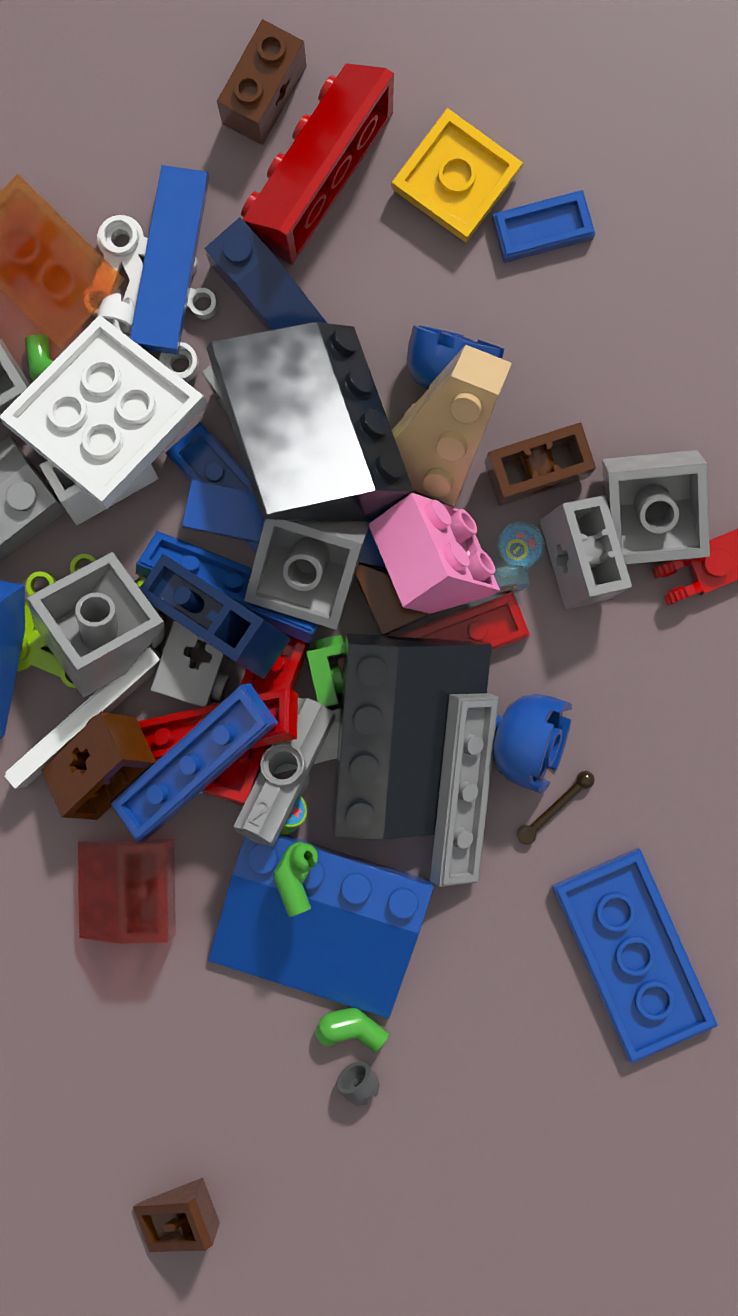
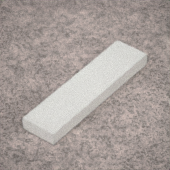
[4,647,162,789]

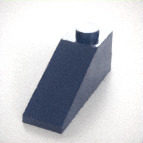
[204,217,327,331]
[140,554,291,679]

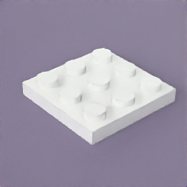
[0,315,207,509]

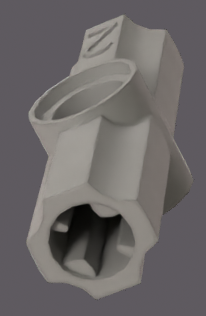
[233,698,336,847]

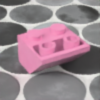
[368,493,500,614]

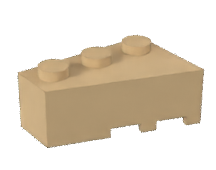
[392,345,512,507]

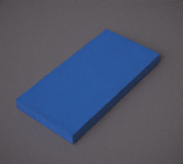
[551,848,718,1064]

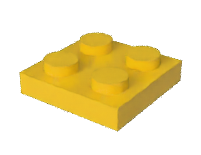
[391,108,523,243]

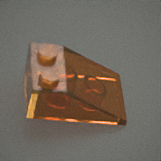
[0,173,125,348]

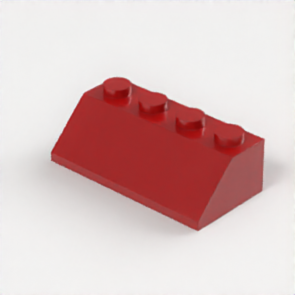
[241,63,394,265]

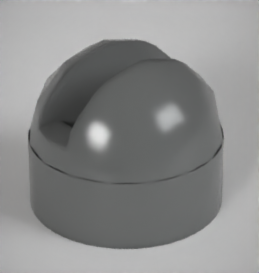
[337,1061,380,1106]

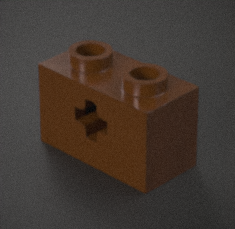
[217,19,307,145]
[485,422,596,506]
[42,712,156,820]

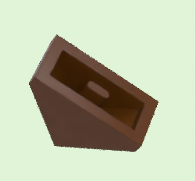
[355,563,443,636]
[133,1178,220,1252]

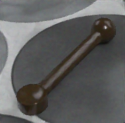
[517,771,595,845]

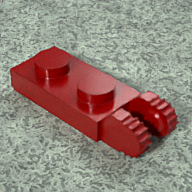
[652,529,738,606]

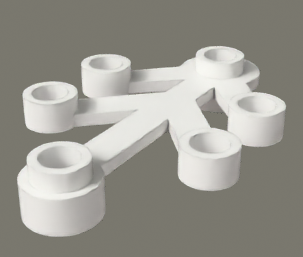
[84,215,218,382]

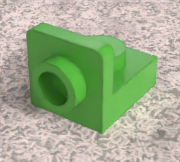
[307,635,345,707]

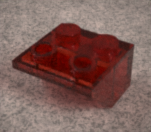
[78,839,176,944]

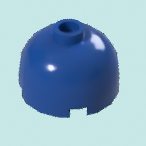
[407,325,505,389]
[493,694,572,794]

